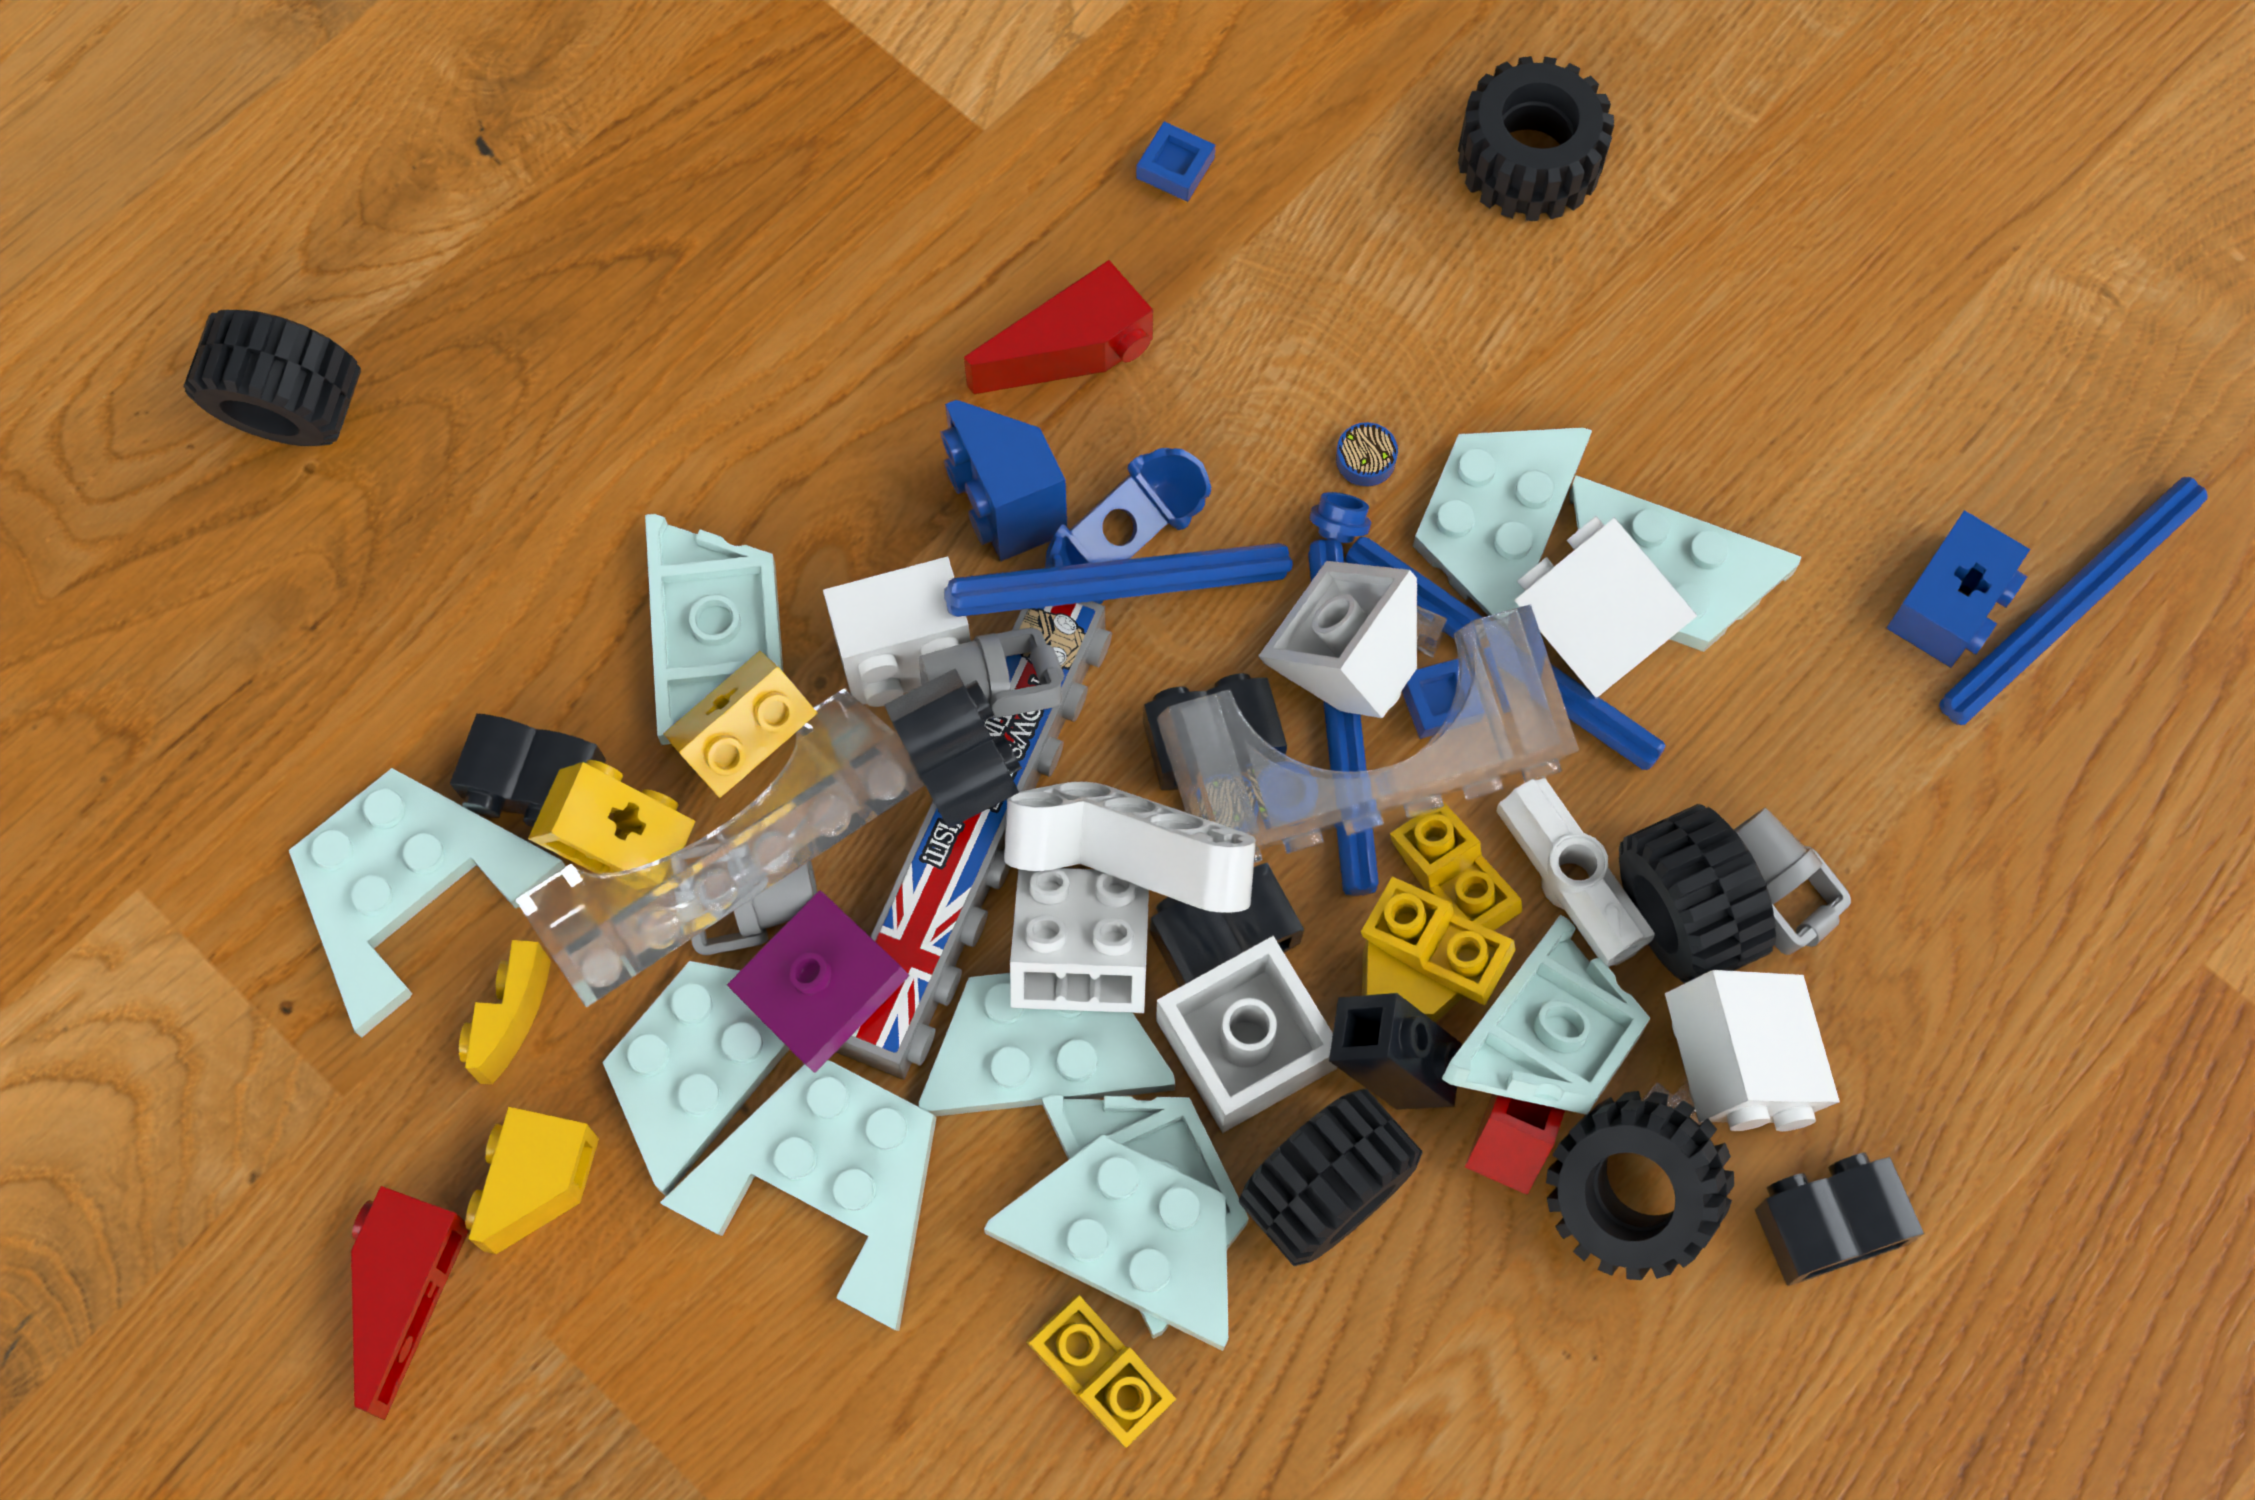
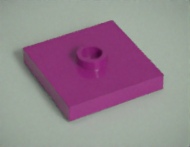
[727,890,910,1073]

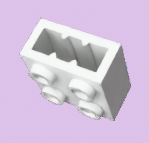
[1514,516,1697,698]
[1010,868,1149,1013]
[1665,970,1840,1131]

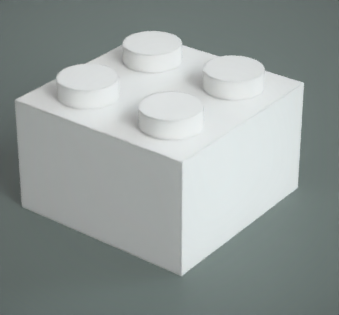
[823,556,971,707]
[1156,936,1337,1133]

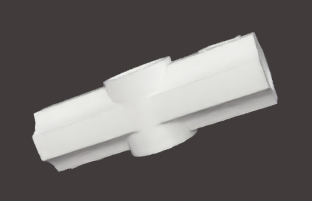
[1496,777,1655,967]

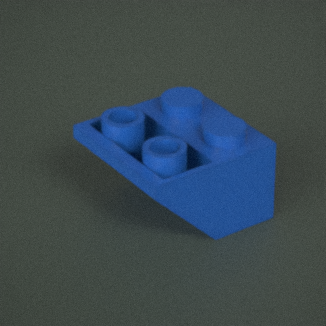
[940,400,1068,562]

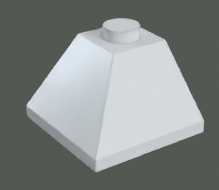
[1258,561,1417,718]

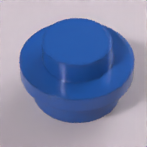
[1309,492,1371,543]

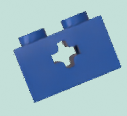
[1886,510,2030,668]

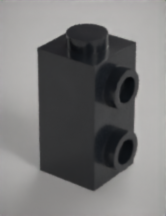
[1329,993,1463,1110]

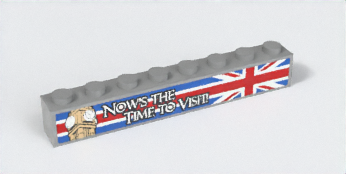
[836,601,1112,1080]

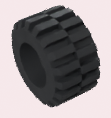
[1458,56,1614,221]
[183,310,361,446]
[1619,804,1776,984]
[1239,1089,1423,1266]
[1546,1091,1734,1280]

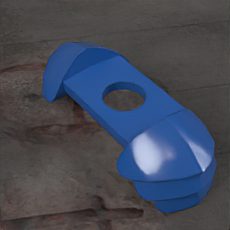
[1045,448,1212,604]

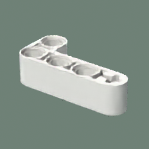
[1004,782,1256,912]

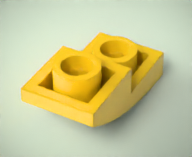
[1390,800,1522,931]
[1361,876,1516,1006]
[459,940,551,1084]
[1026,1295,1176,1448]

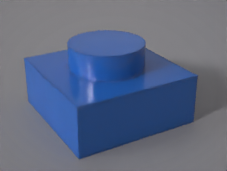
[1136,121,1216,202]
[1402,658,1483,739]

